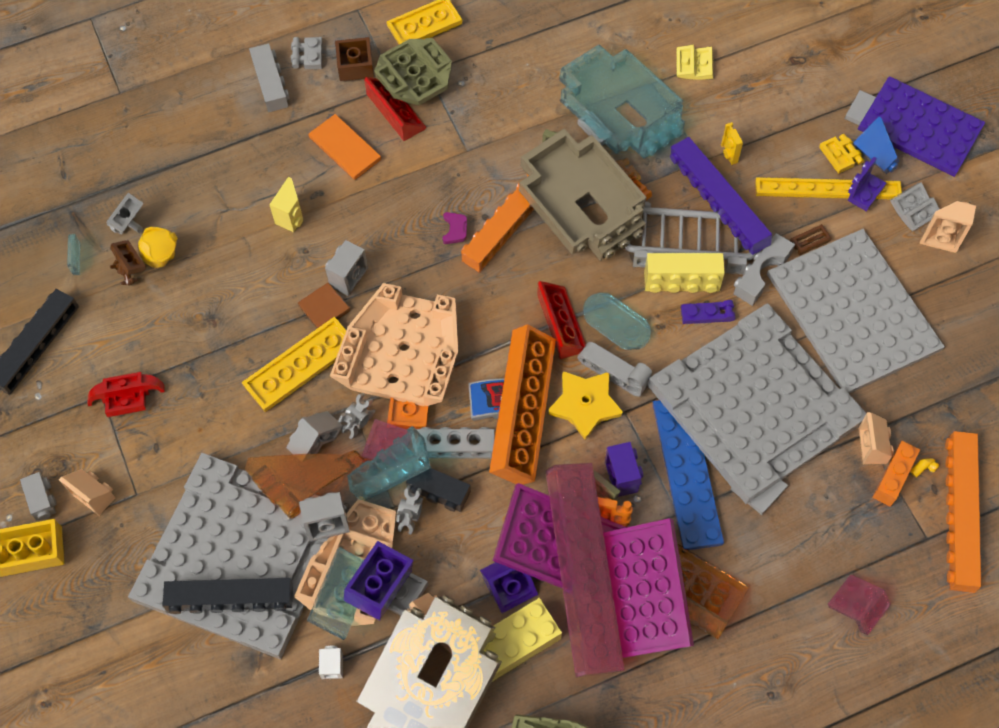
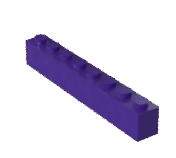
[670,137,772,255]

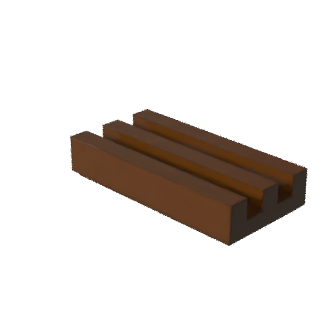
[790,224,832,256]

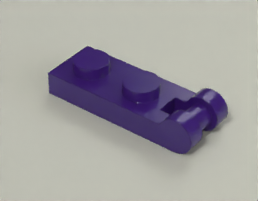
[680,300,736,324]

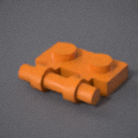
[595,497,633,527]

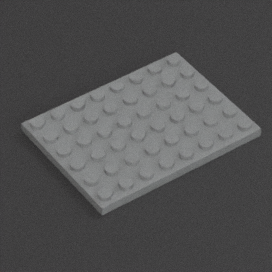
[767,229,945,394]

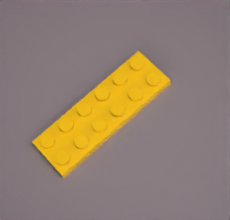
[242,317,346,412]

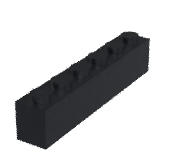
[0,289,79,395]
[162,578,293,614]

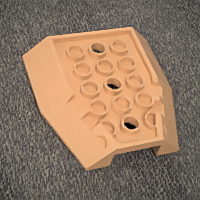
[330,283,458,406]

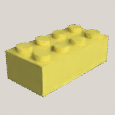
[644,253,725,293]
[484,598,562,682]

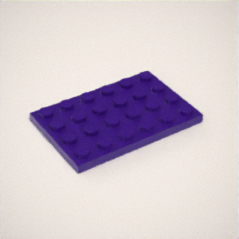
[858,76,985,177]

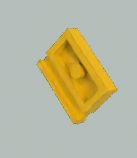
[721,122,743,165]

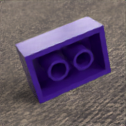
[344,541,414,621]

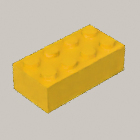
[0,519,65,577]

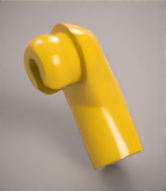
[910,458,939,478]

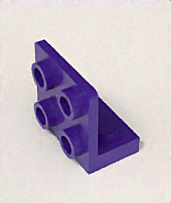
[848,157,886,212]

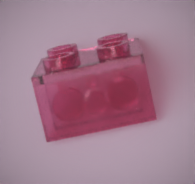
[828,575,891,635]

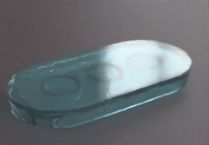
[583,293,651,350]

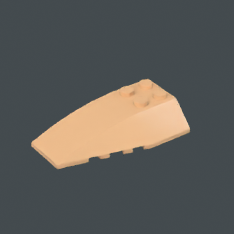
[295,499,396,626]

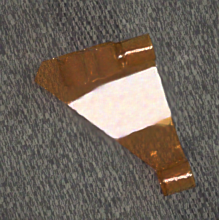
[245,450,369,519]

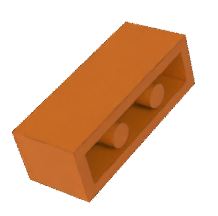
[872,441,920,507]

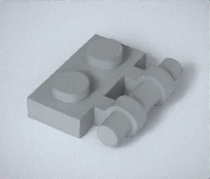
[291,37,322,69]

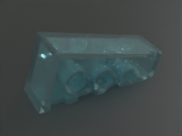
[347,426,431,501]

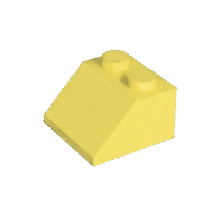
[270,177,303,232]

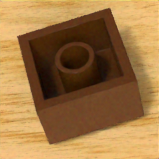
[335,37,374,81]

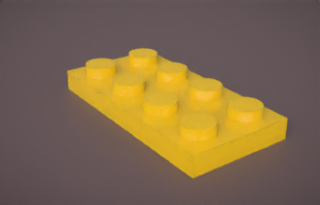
[387,0,462,44]

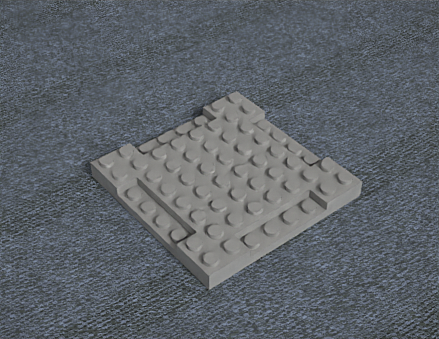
[647,303,867,504]
[128,453,348,660]

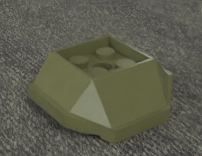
[374,38,452,106]

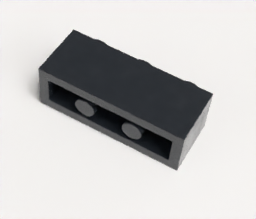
[406,462,471,512]

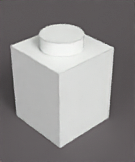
[319,645,343,679]

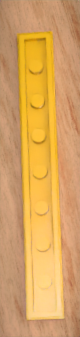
[755,177,902,200]

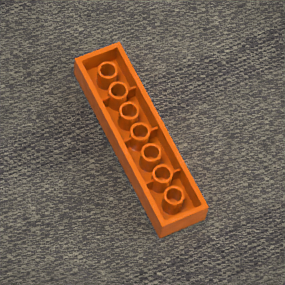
[489,324,556,485]

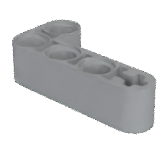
[577,342,652,397]

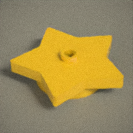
[548,372,623,439]

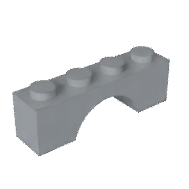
[734,233,795,306]

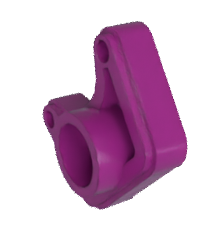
[442,212,467,244]

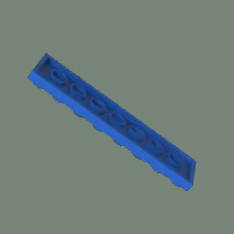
[652,400,724,551]

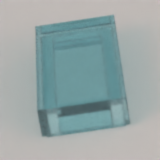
[67,234,80,275]

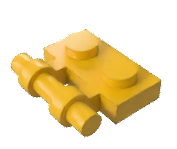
[819,134,865,174]

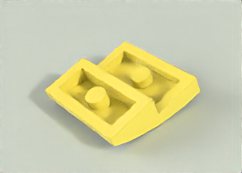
[677,45,713,80]

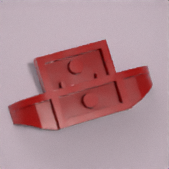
[87,372,165,417]

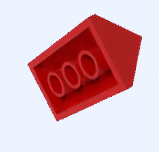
[364,77,426,141]
[537,281,586,359]

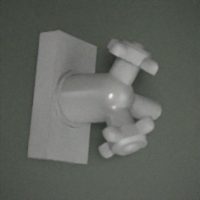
[106,193,144,234]

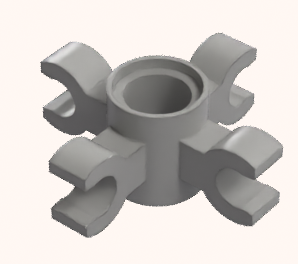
[338,393,375,439]
[396,485,423,534]

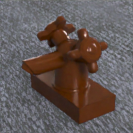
[110,240,146,286]

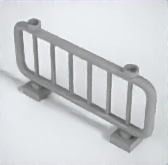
[625,202,757,274]

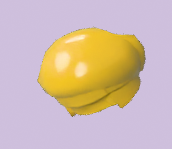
[138,227,178,268]

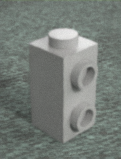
[20,472,57,521]

